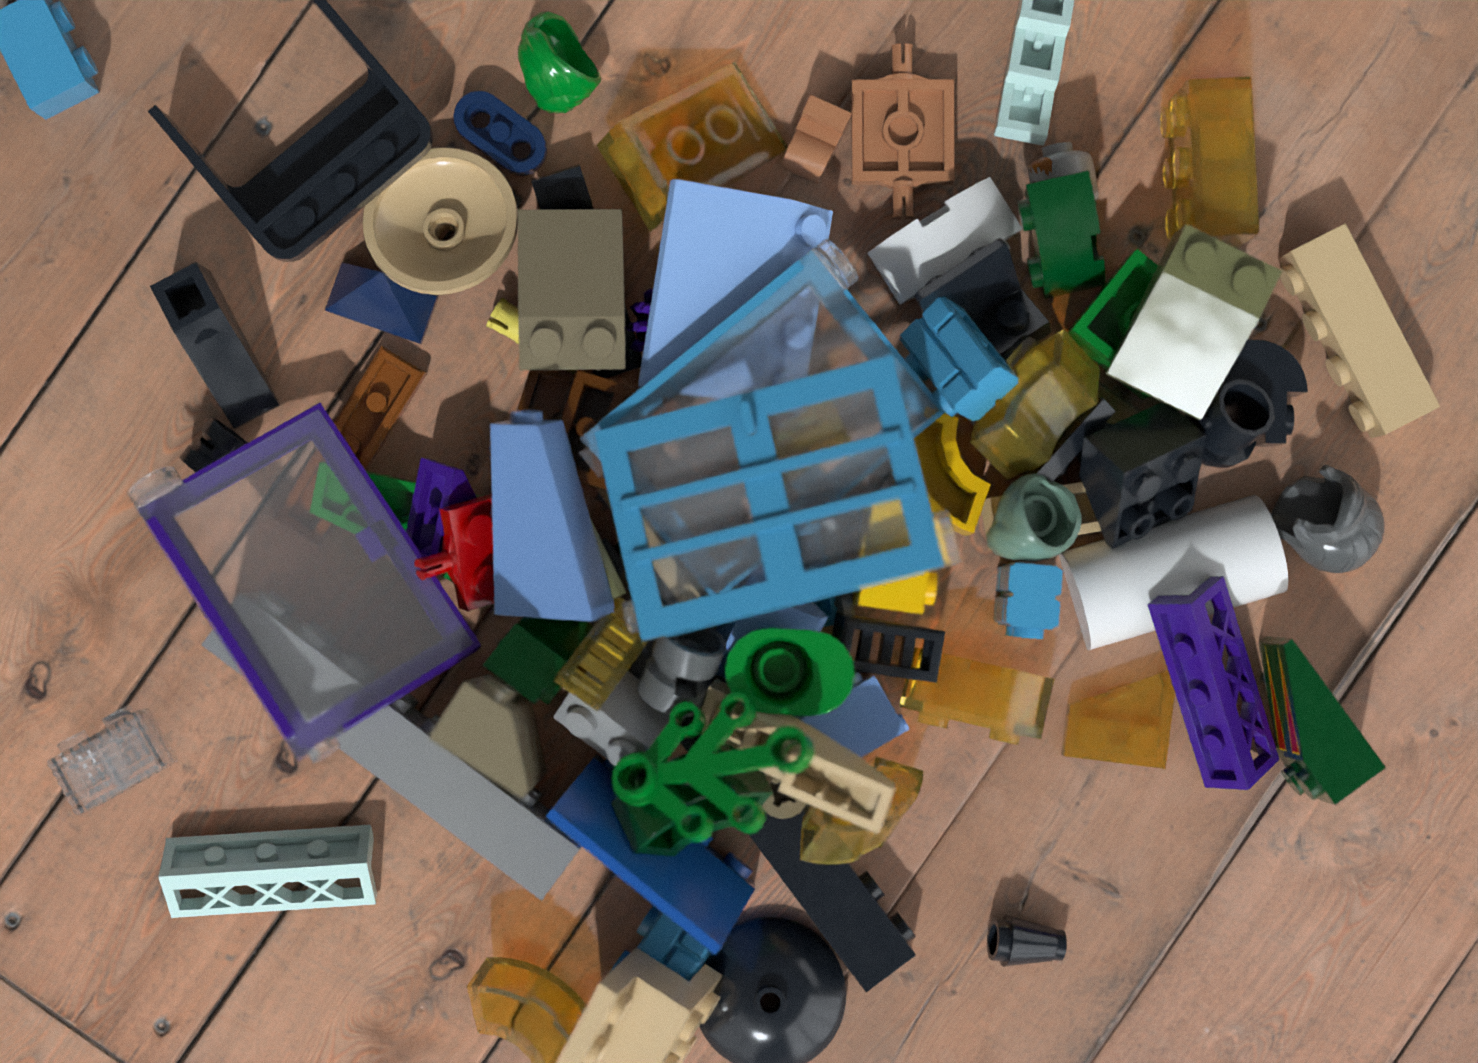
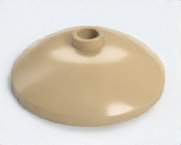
[363,148,518,295]

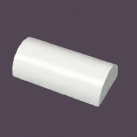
[1059,495,1288,650]

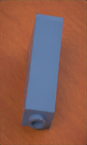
[490,410,614,621]

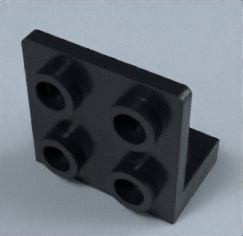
[915,238,1052,357]

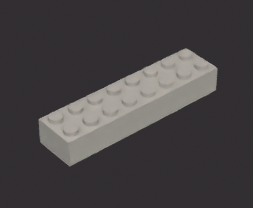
[201,592,582,901]

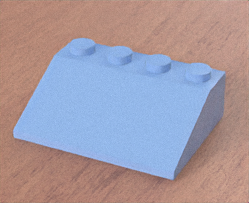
[638,179,833,415]

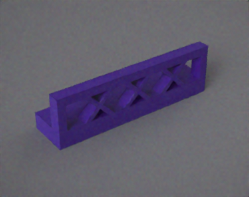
[1147,576,1279,790]

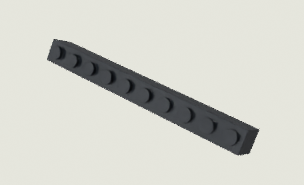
[590,538,916,993]

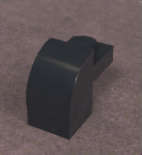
[1218,340,1308,447]

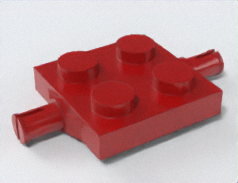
[414,494,495,611]

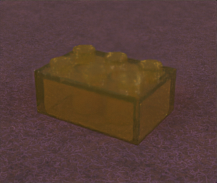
[1160,76,1259,249]

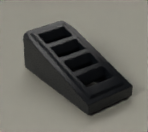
[832,613,945,683]

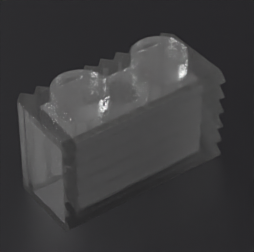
[47,705,178,815]

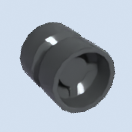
[638,627,726,717]

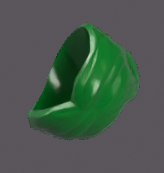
[518,11,602,114]

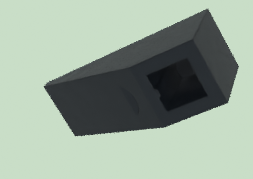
[150,262,281,429]

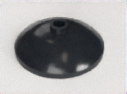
[699,917,846,1063]

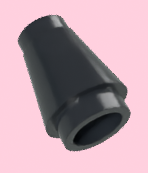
[987,915,1067,967]

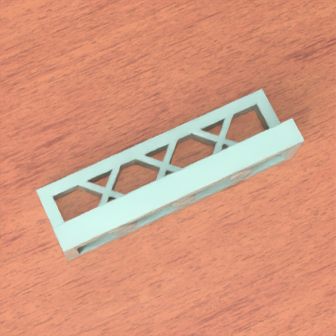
[158,825,377,918]

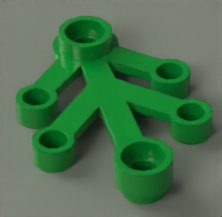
[612,692,814,842]

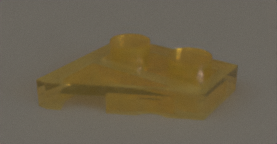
[1061,669,1175,769]

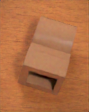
[780,94,852,184]

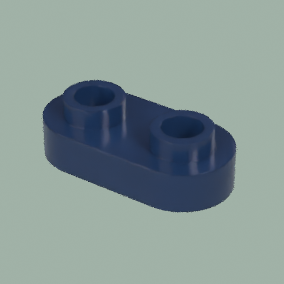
[454,91,547,176]

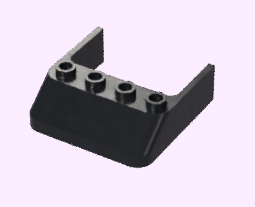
[148,0,433,262]

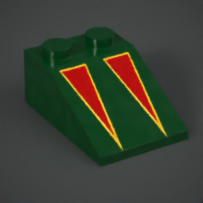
[1258,636,1386,805]

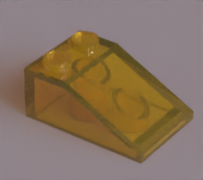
[596,62,788,232]

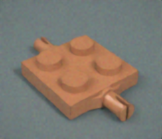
[851,43,955,220]

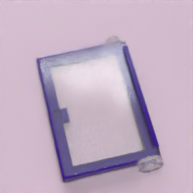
[128,403,481,763]

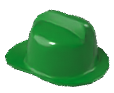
[725,628,855,716]

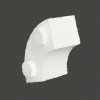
[867,177,1023,305]

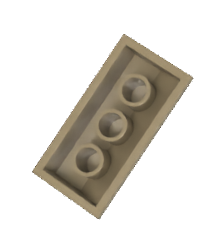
[428,674,547,798]

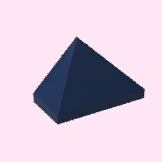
[325,263,438,345]

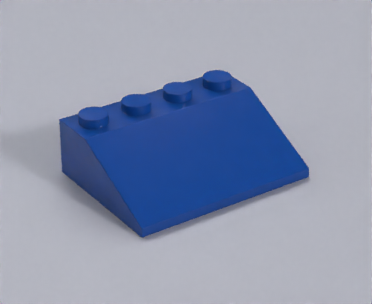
[546,754,755,955]

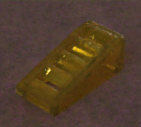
[554,598,651,712]

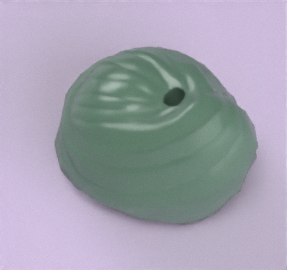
[986,474,1082,562]

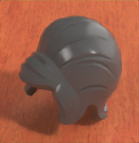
[1271,465,1385,574]

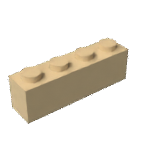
[1278,223,1440,438]

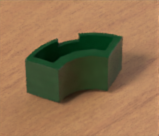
[1017,170,1105,299]
[483,617,595,705]
[611,744,773,856]

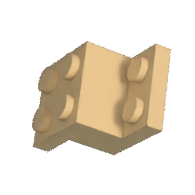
[556,947,723,1063]

